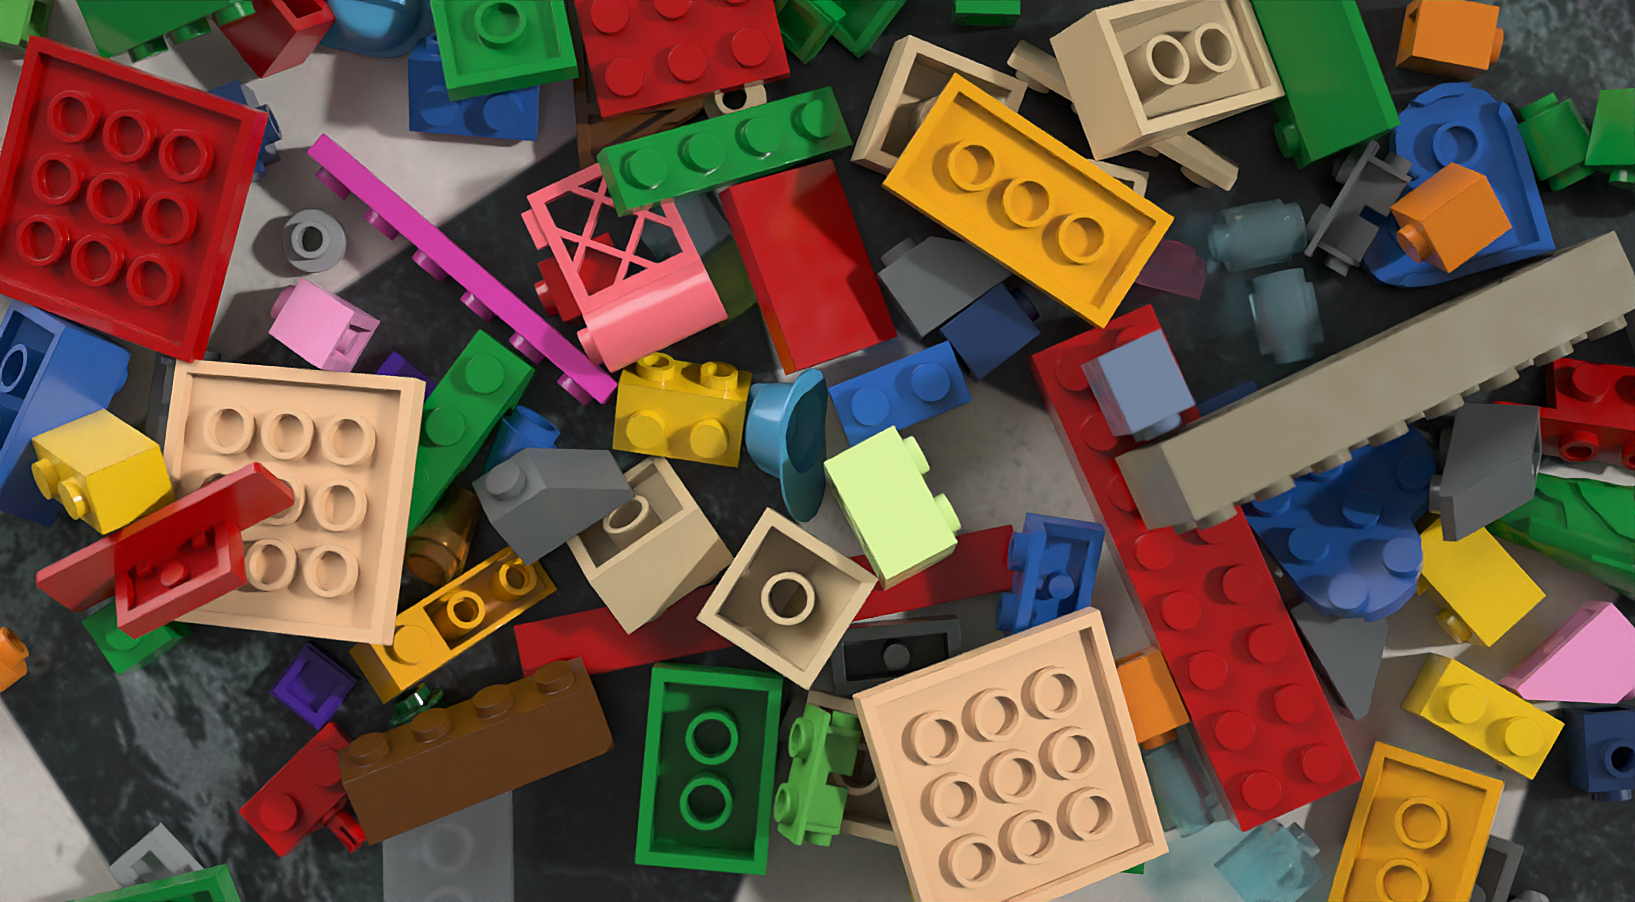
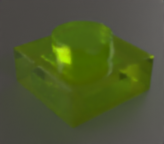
[702,239,758,329]

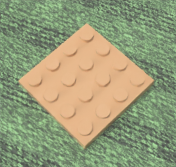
[163,359,426,645]
[852,607,1169,902]

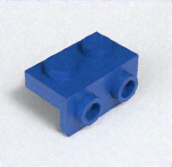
[408,32,540,141]
[995,512,1106,638]

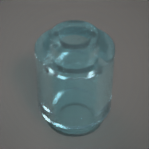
[1207,198,1307,273]
[1249,268,1325,365]
[1141,737,1221,838]

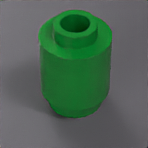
[1516,92,1597,192]

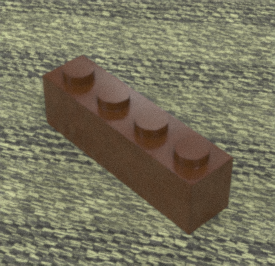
[336,656,616,846]

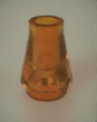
[403,488,484,586]

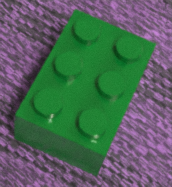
[635,661,784,875]

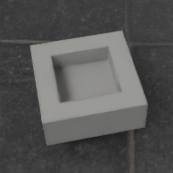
[108,823,203,888]

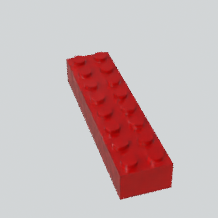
[1025,303,1362,832]

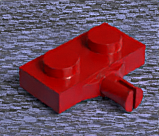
[238,721,367,858]

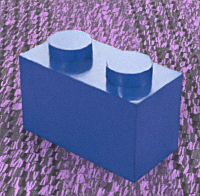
[827,340,973,448]

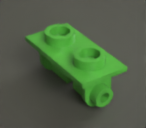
[774,702,862,846]

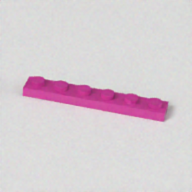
[306,133,619,406]

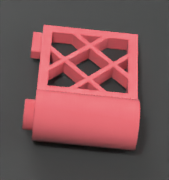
[521,163,728,373]

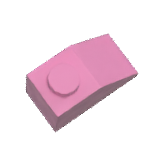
[268,277,380,373]
[1497,599,1635,704]

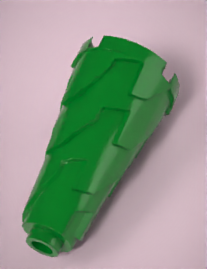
[1484,472,1635,600]

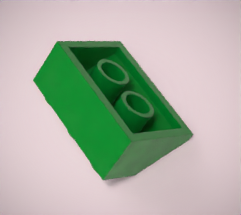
[1249,0,1401,170]

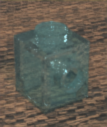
[640,193,734,262]
[1214,819,1326,902]

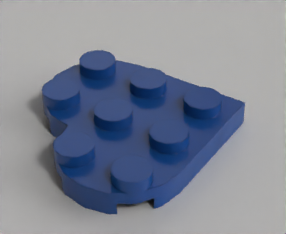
[1359,82,1556,289]
[1240,424,1436,622]

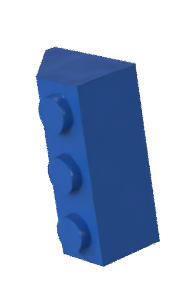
[0,299,133,527]

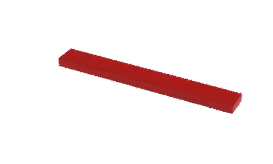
[514,524,1014,678]

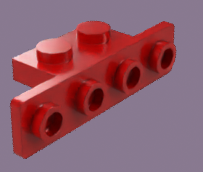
[1491,357,1635,471]
[36,462,294,640]

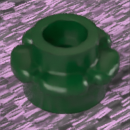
[389,683,448,728]

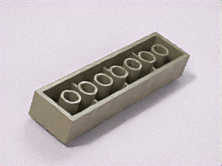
[1115,230,1635,535]

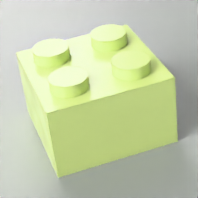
[823,426,961,591]

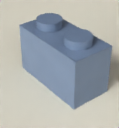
[1080,329,1195,442]

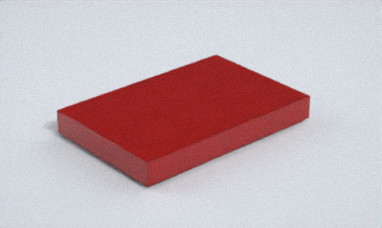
[718,159,898,375]

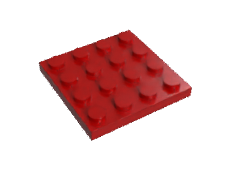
[0,35,269,363]

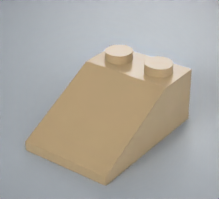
[1050,0,1285,161]

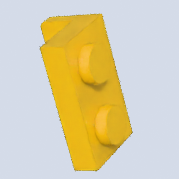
[612,352,752,468]

